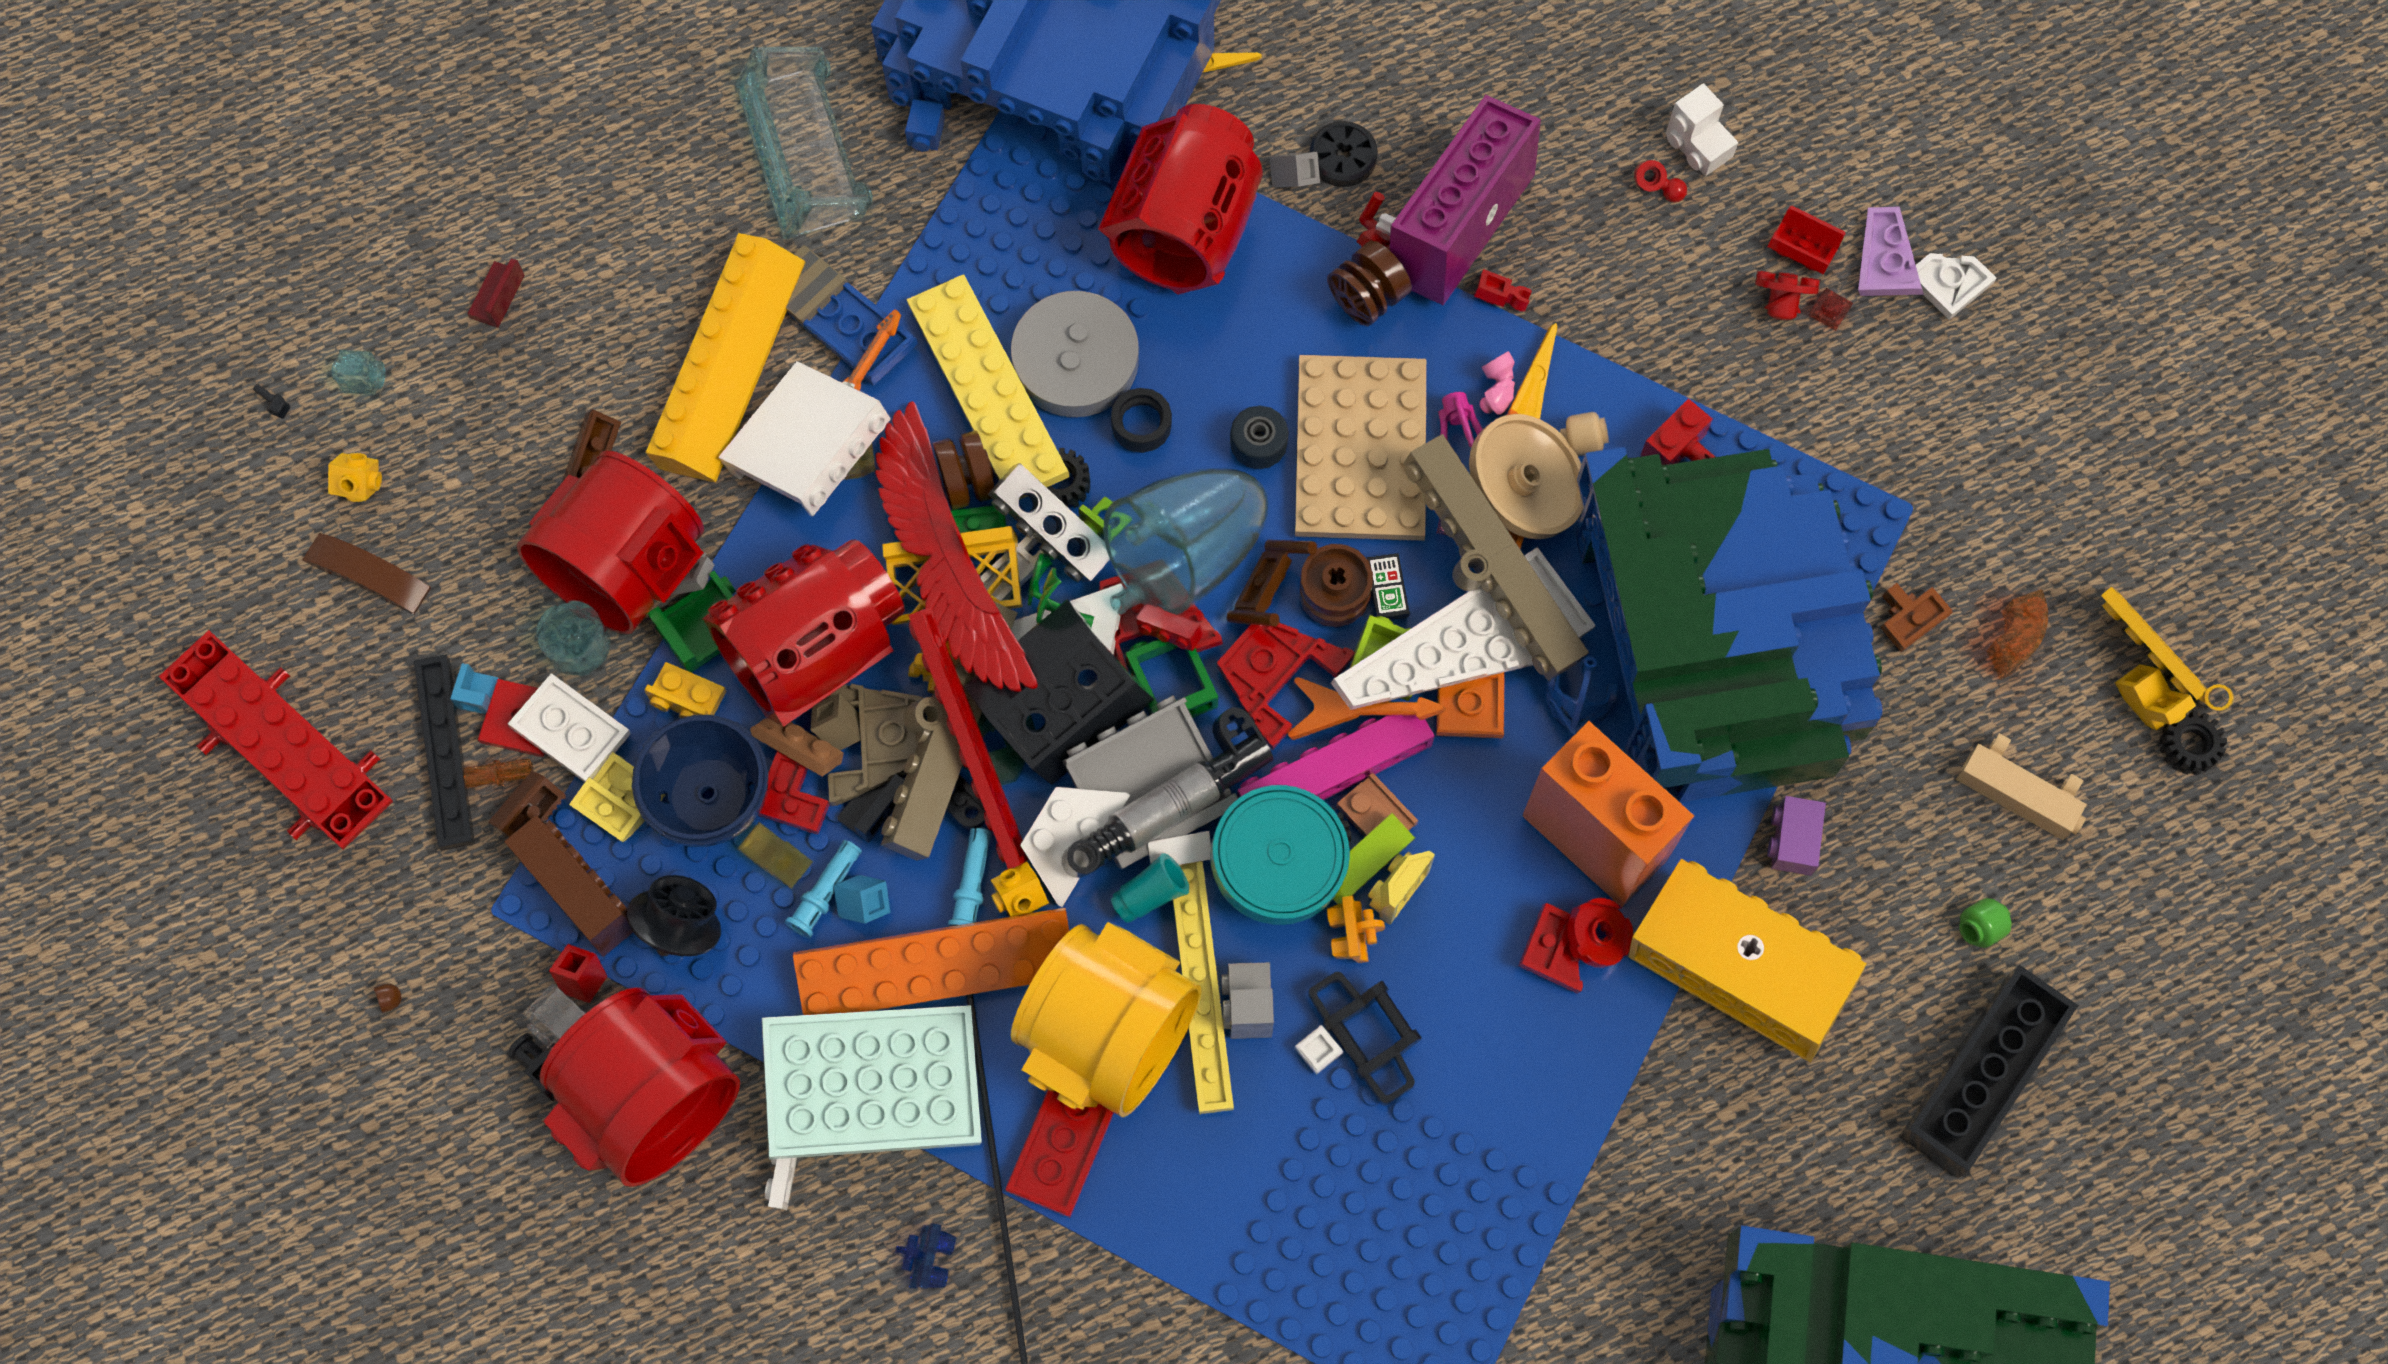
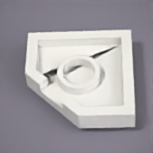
[1916,253,1996,320]

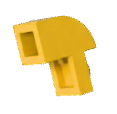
[2115,664,2196,730]

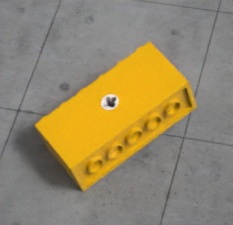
[1628,859,1867,1063]

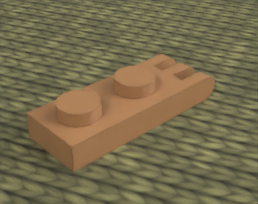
[750,718,844,777]

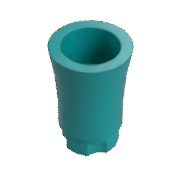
[1111,853,1189,923]

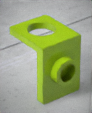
[1078,497,1129,542]

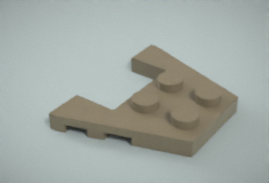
[824,684,926,806]

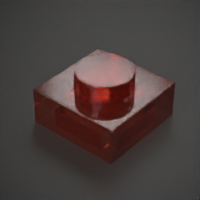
[1809,288,1853,331]

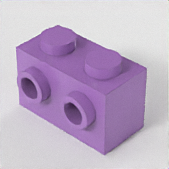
[1767,796,1826,876]

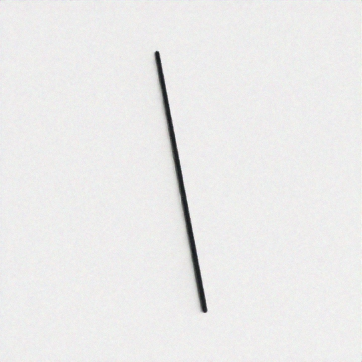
[966,994,1028,1364]

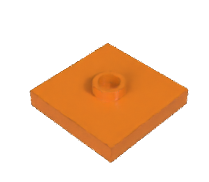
[1436,673,1504,738]

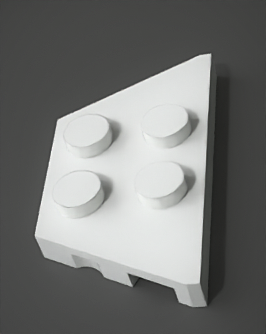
[1011,583,1125,654]
[1020,787,1130,907]

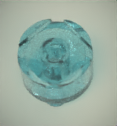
[536,601,611,676]

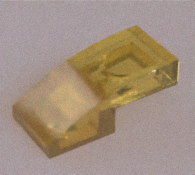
[737,822,813,889]

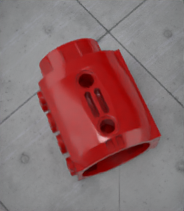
[1098,104,1263,295]
[702,539,905,727]

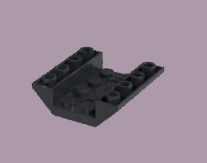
[964,599,1154,785]

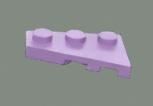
[1858,207,1924,296]

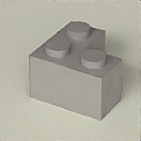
[1222,962,1274,1039]

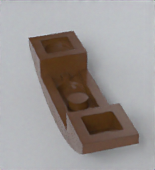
[302,533,431,615]

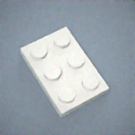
[508,673,631,782]

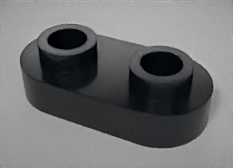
[946,774,985,830]

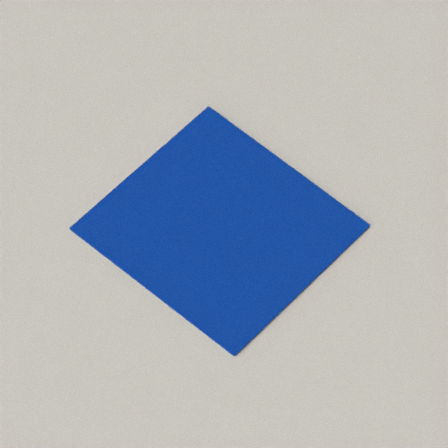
[491,111,1913,1364]

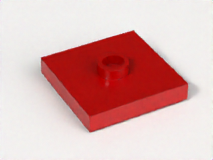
[478,679,545,757]

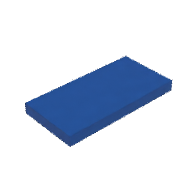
[787,282,918,386]

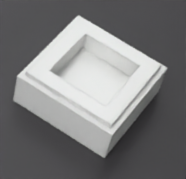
[1294,1025,1344,1075]

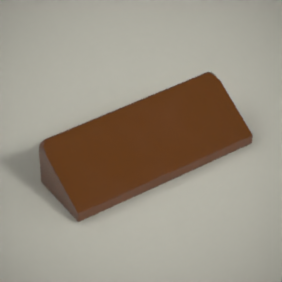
[562,409,621,482]

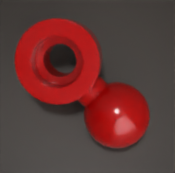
[1634,160,1687,203]

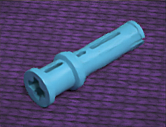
[948,828,992,927]
[784,840,862,938]

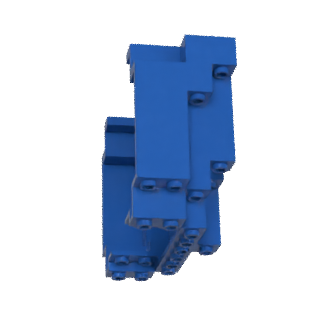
[871,0,1221,184]

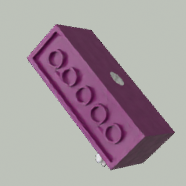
[1376,94,1541,305]

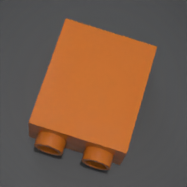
[1522,721,1694,907]

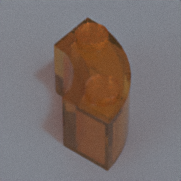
[1986,589,2048,680]

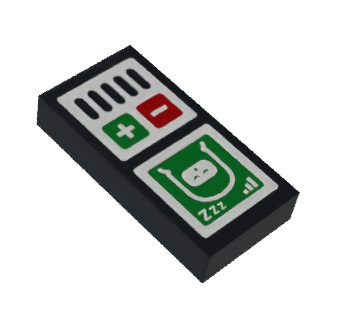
[1366,553,1410,620]

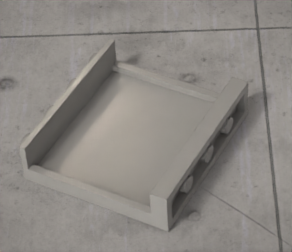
[1062,695,1238,869]

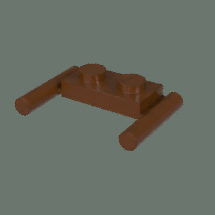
[1227,539,1317,627]

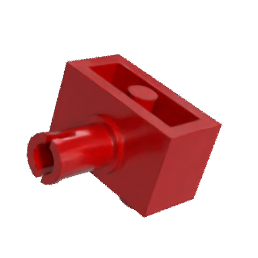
[1640,398,1716,465]

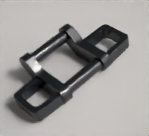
[1308,972,1422,1106]

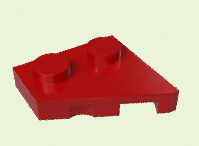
[1518,903,1583,994]

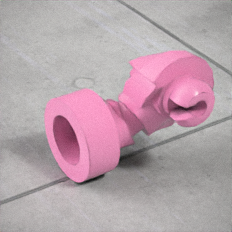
[1479,351,1515,415]

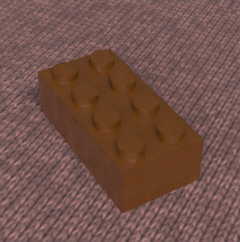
[504,815,633,957]

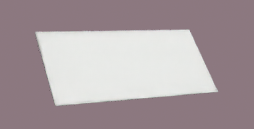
[1148,831,1211,865]

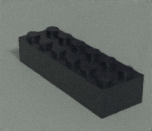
[1899,965,2079,1178]

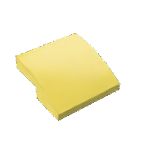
[569,752,666,843]

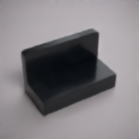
[838,774,904,843]

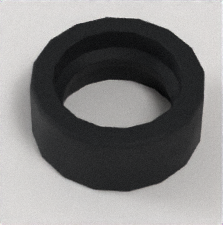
[1111,388,1172,453]

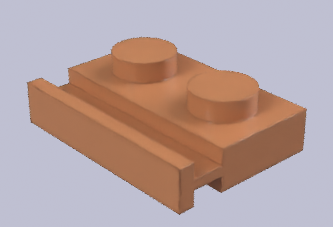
[1336,773,1418,837]

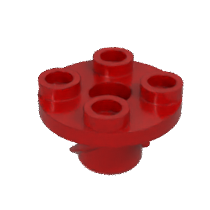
[1755,271,1820,321]

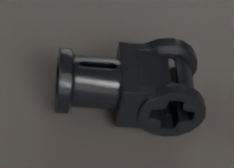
[507,1033,555,1102]

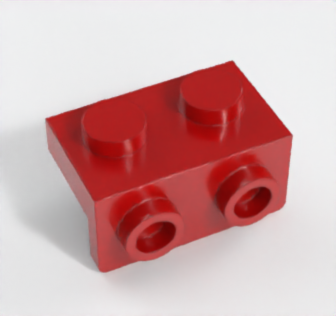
[1767,206,1846,275]

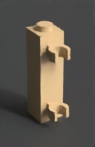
[1955,733,2087,840]

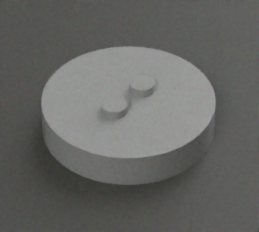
[1011,291,1139,417]

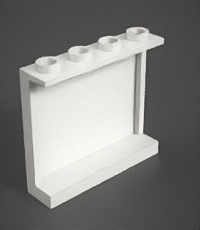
[719,361,891,517]

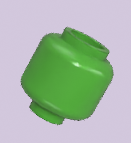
[1959,898,2012,948]

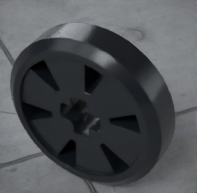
[1310,121,1378,187]

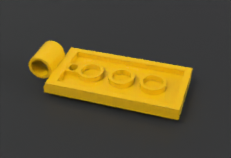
[2101,587,2234,711]

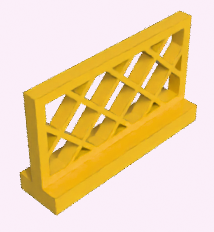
[882,526,1022,625]

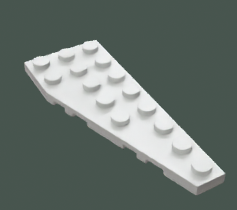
[1331,547,1596,710]

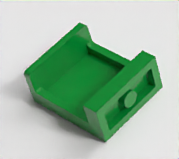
[648,570,736,673]

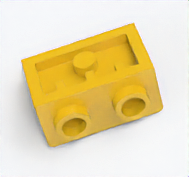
[644,662,727,718]

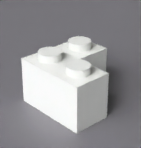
[1665,83,1738,177]

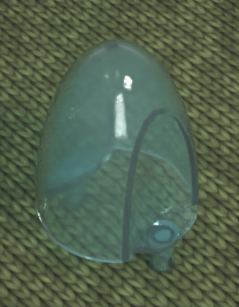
[1103,468,1269,615]

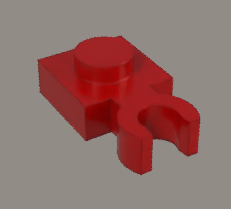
[1474,269,1532,312]

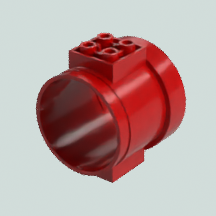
[517,451,704,635]
[540,987,740,1187]

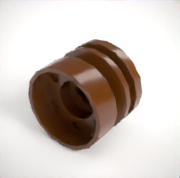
[1327,240,1412,327]

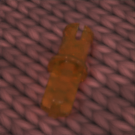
[464,759,534,788]

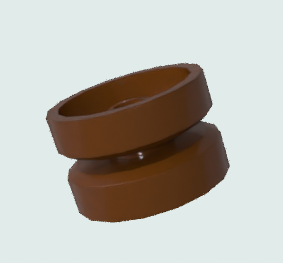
[933,430,994,510]
[1299,544,1373,627]

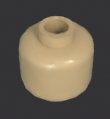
[1560,412,1609,457]

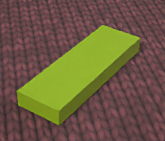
[1333,813,1416,904]

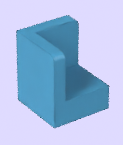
[450,663,499,715]
[834,875,891,924]

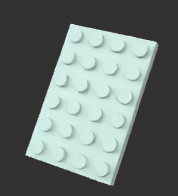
[762,1005,982,1160]

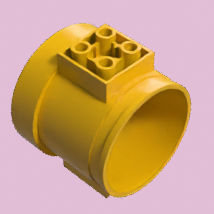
[1011,922,1202,1117]

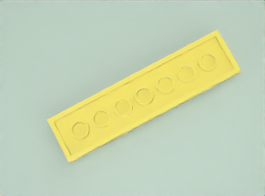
[907,274,1070,500]

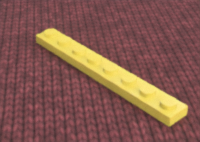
[1173,861,1234,1114]

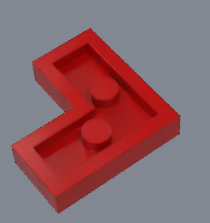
[758,751,830,835]

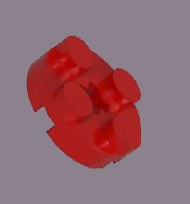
[1568,898,1634,968]

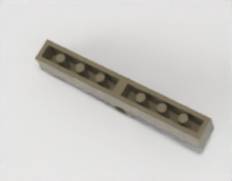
[1403,434,1589,681]
[881,601,1017,861]

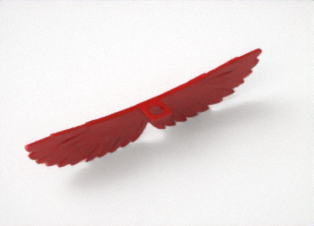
[875,401,1038,692]

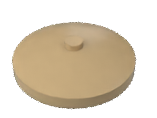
[1469,414,1583,539]

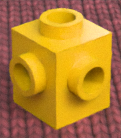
[328,453,382,502]
[991,862,1049,917]

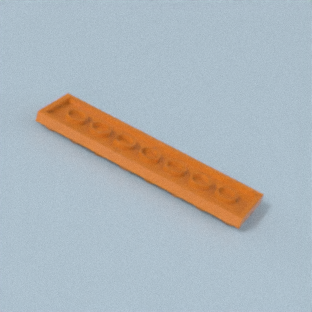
[793,907,1069,1015]

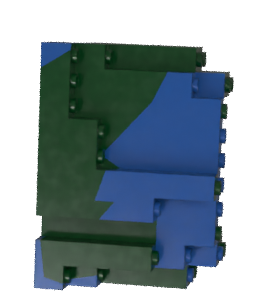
[1575,447,1882,803]
[1705,1225,2110,1364]

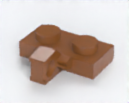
[1880,583,1953,652]

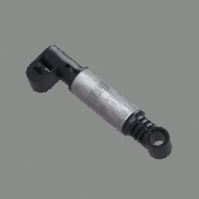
[1061,707,1273,878]

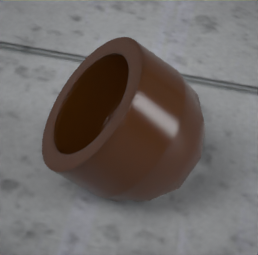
[374,984,402,1013]

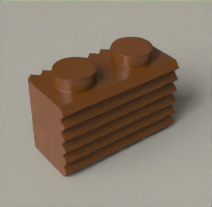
[488,771,566,838]

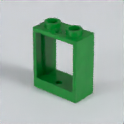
[1125,639,1218,718]

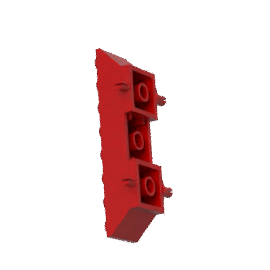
[158,630,393,850]

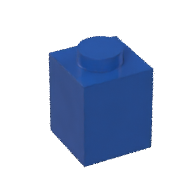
[905,99,945,152]

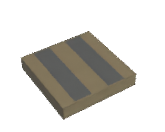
[786,245,847,325]

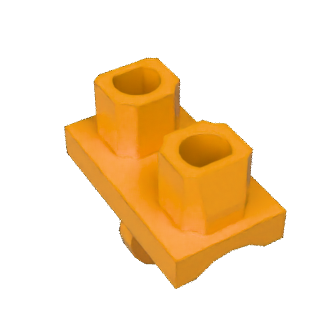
[1327,895,1385,963]

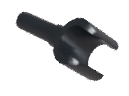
[253,384,291,419]

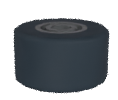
[1230,405,1289,469]

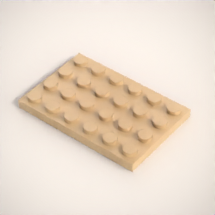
[1295,355,1426,541]

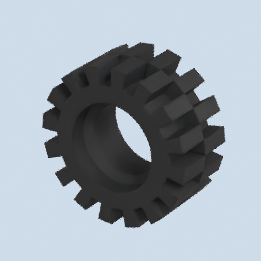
[1047,448,1091,508]
[2159,711,2227,775]

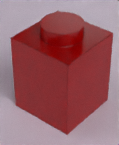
[549,944,608,1003]

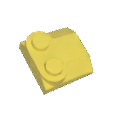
[1368,851,1435,925]

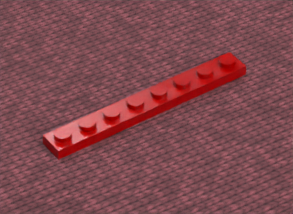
[908,607,1029,869]

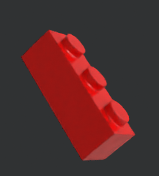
[1136,604,1203,651]

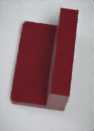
[467,258,525,328]

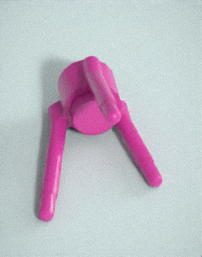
[1438,392,1483,447]

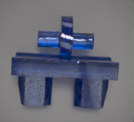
[894,1223,957,1290]

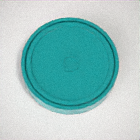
[1210,785,1350,925]

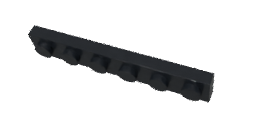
[414,654,475,851]

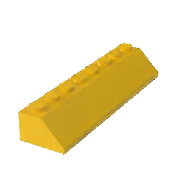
[646,233,806,483]

